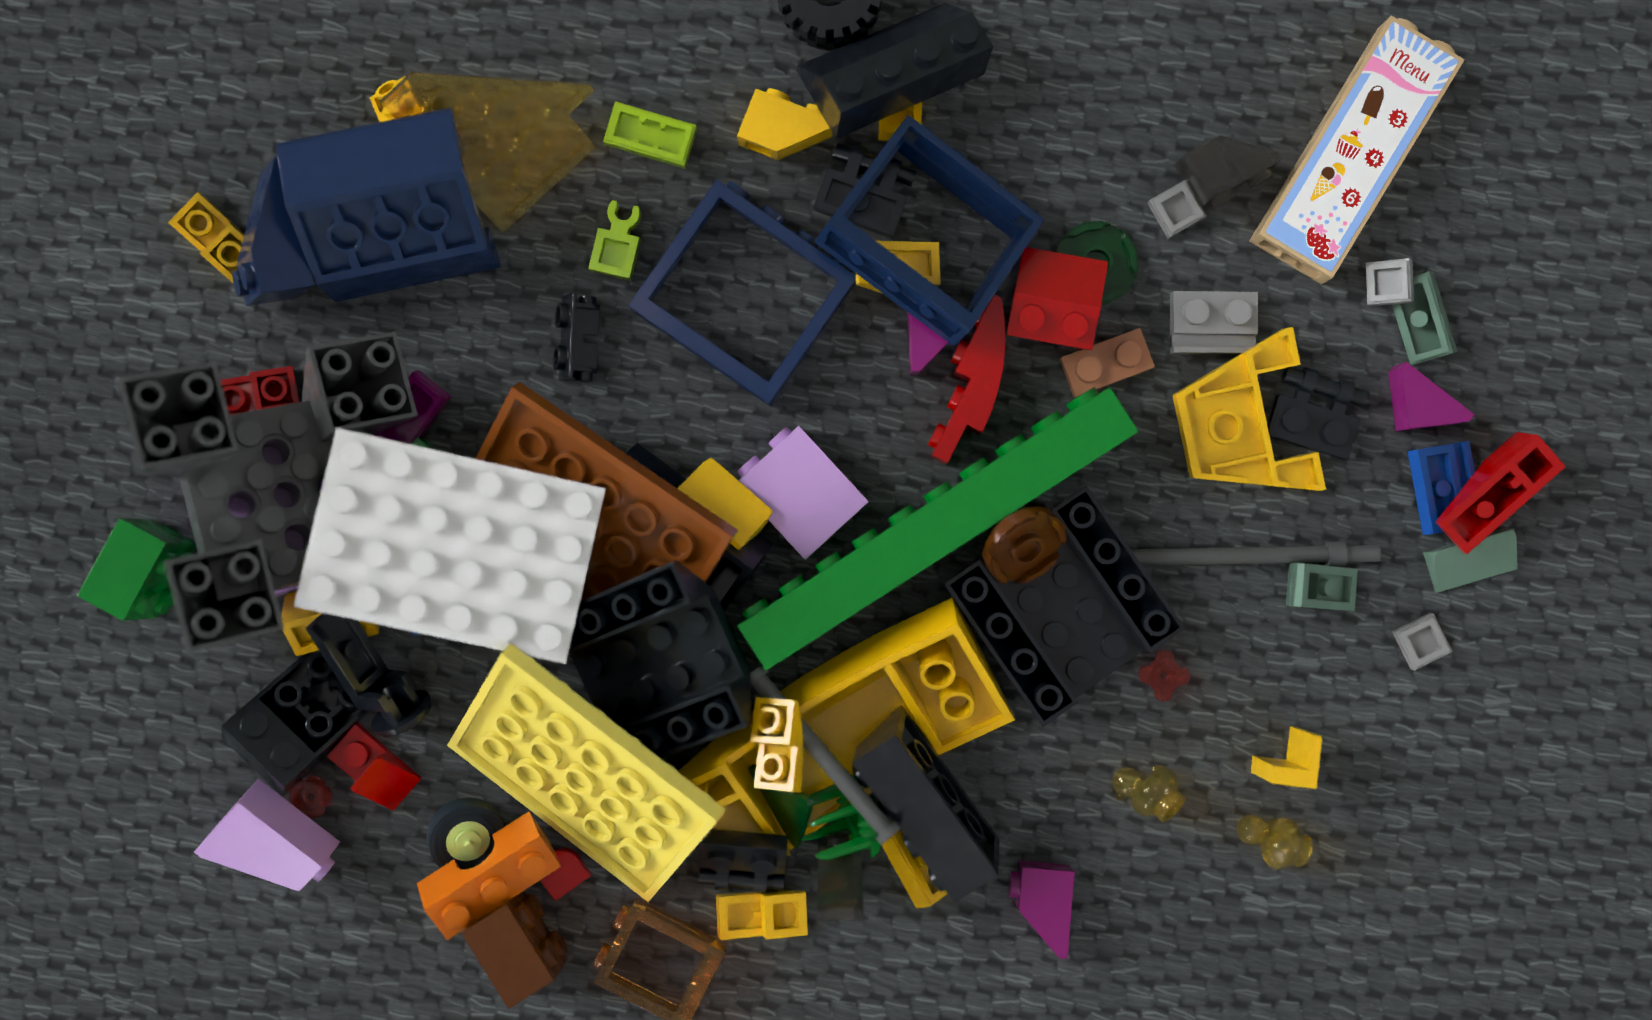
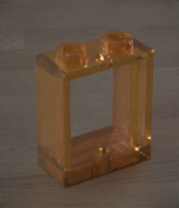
[592,897,728,1020]

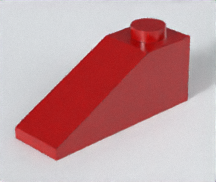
[1436,432,1566,555]

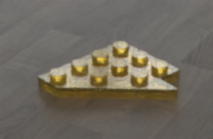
[380,71,596,232]

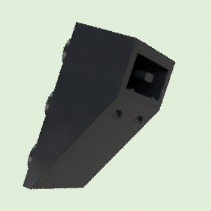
[222,650,369,797]

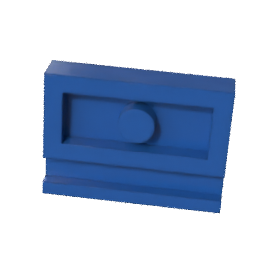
[1407,441,1475,535]

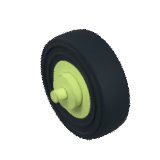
[427,797,505,870]

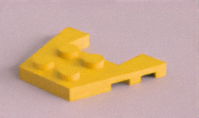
[1172,327,1326,491]

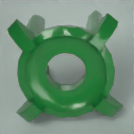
[802,774,881,860]

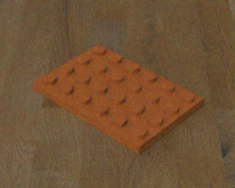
[475,382,738,601]

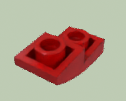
[220,366,300,415]

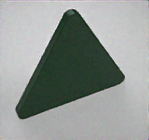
[748,764,814,848]

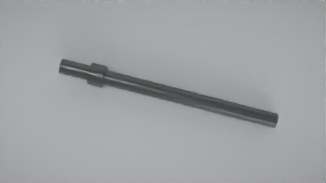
[1131,541,1381,567]

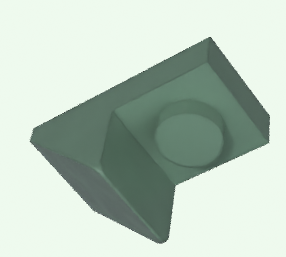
[1286,563,1358,611]

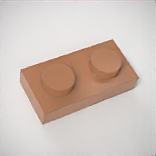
[1059,328,1155,398]

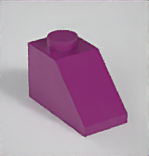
[1008,860,1075,959]

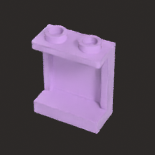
[737,426,869,560]

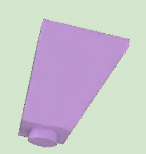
[194,778,340,891]

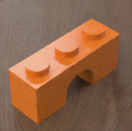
[417,811,561,940]

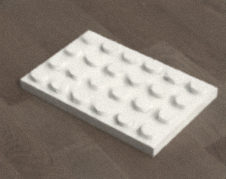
[294,428,606,664]

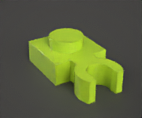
[588,200,641,281]

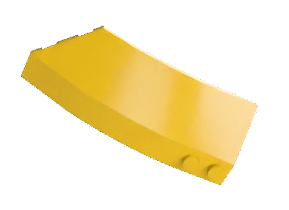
[678,597,1015,856]

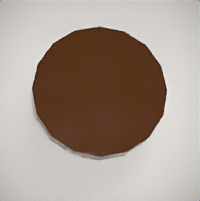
[983,506,1067,584]

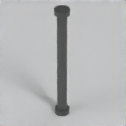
[750,666,901,845]

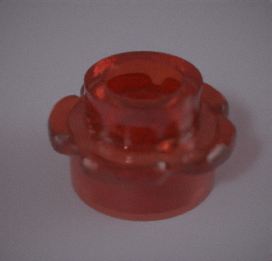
[289,776,333,818]

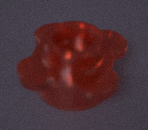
[1138,650,1190,701]

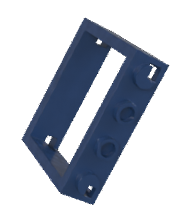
[814,115,1044,347]
[628,179,856,407]

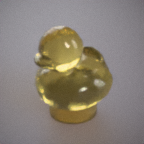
[1112,765,1186,823]
[1237,815,1313,870]

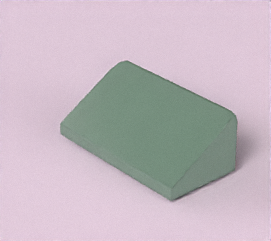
[1392,271,1458,365]
[1423,528,1518,593]

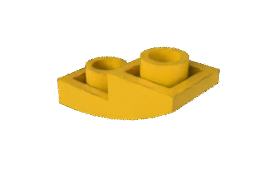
[168,192,244,283]
[750,697,803,793]

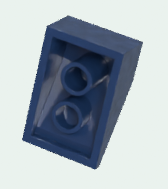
[232,156,315,306]

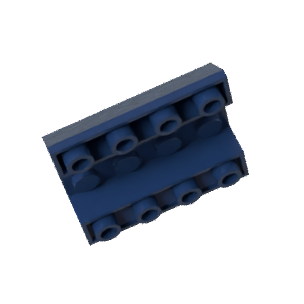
[276,107,501,302]

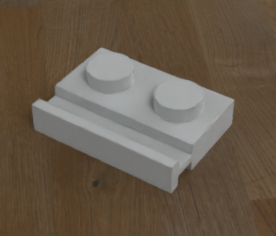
[1170,291,1258,355]

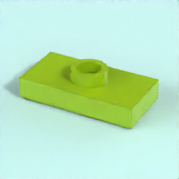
[603,101,697,169]

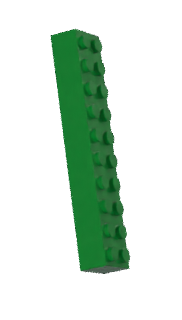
[738,387,1139,670]

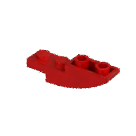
[927,294,1006,465]

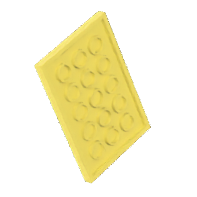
[447,643,726,902]

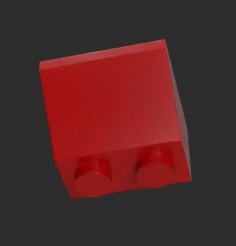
[1006,247,1108,350]

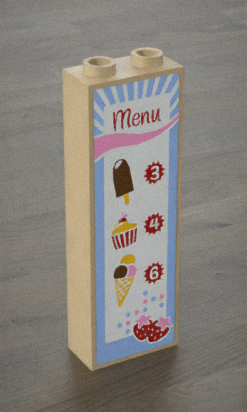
[1249,16,1465,284]

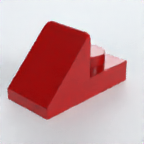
[327,723,422,811]

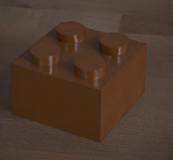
[461,891,568,1009]

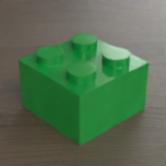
[77,518,196,621]

